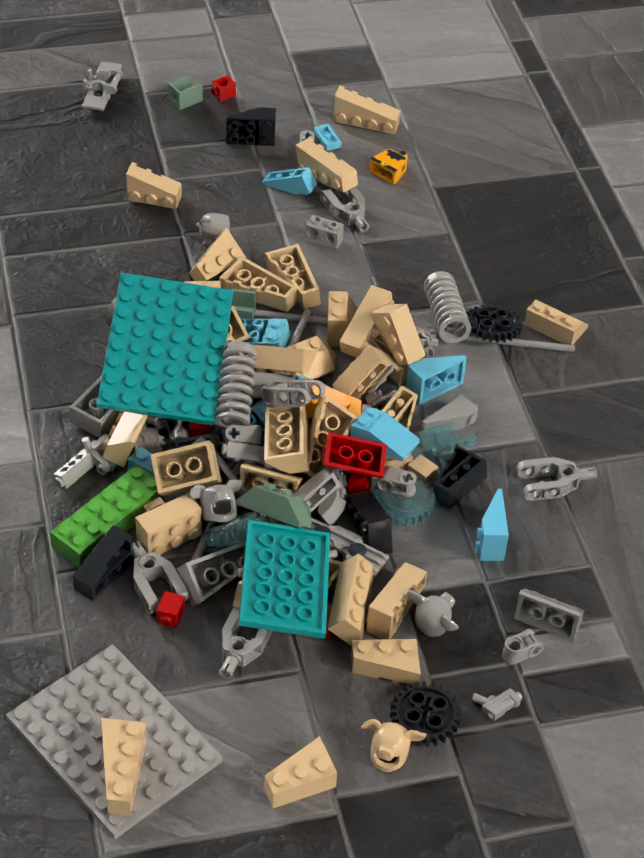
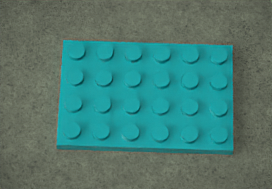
[238,520,330,639]

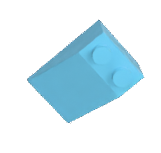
[406,355,467,405]
[351,407,420,461]
[475,489,509,561]

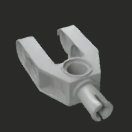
[320,186,370,232]
[250,380,326,407]
[516,457,597,501]
[133,541,189,615]
[219,607,273,679]

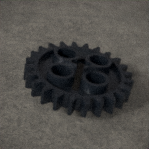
[466,304,523,343]
[390,681,462,747]

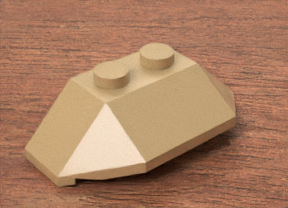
[270,336,337,380]

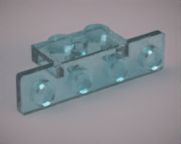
[411,423,481,460]

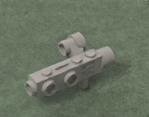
[53,434,118,489]
[221,441,283,473]

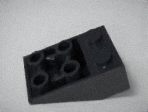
[226,107,276,146]

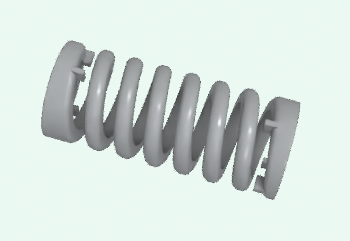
[424,271,471,343]
[215,341,257,431]

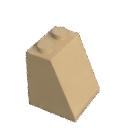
[327,291,358,347]

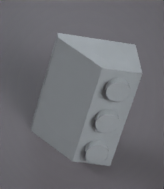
[514,589,584,641]

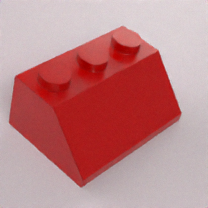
[322,432,387,479]

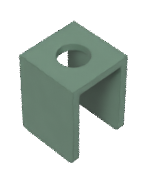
[168,74,203,110]
[232,289,256,319]

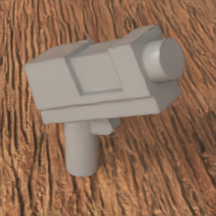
[472,688,522,721]

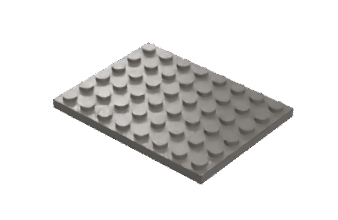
[6,644,223,840]

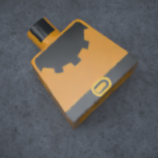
[369,149,408,185]

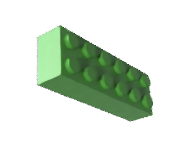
[50,464,164,568]

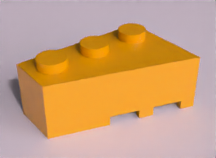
[300,379,361,419]

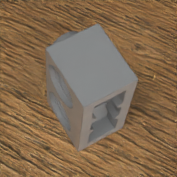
[305,215,344,250]

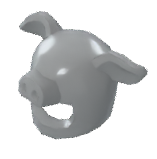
[196,213,230,247]
[189,480,242,522]
[407,590,459,637]

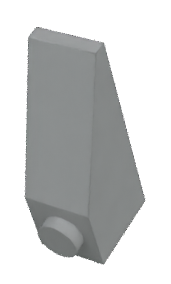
[421,394,478,436]

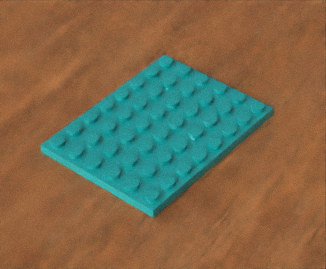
[96,273,234,425]

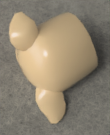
[361,719,427,772]

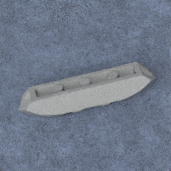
[276,468,342,526]
[318,470,352,527]

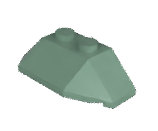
[236,483,312,528]

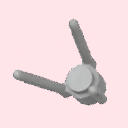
[366,364,410,408]
[165,420,191,442]

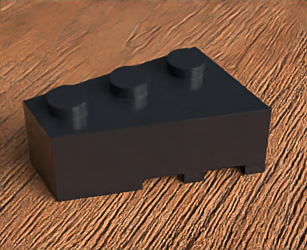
[434,444,487,509]
[345,490,393,554]
[73,525,134,601]

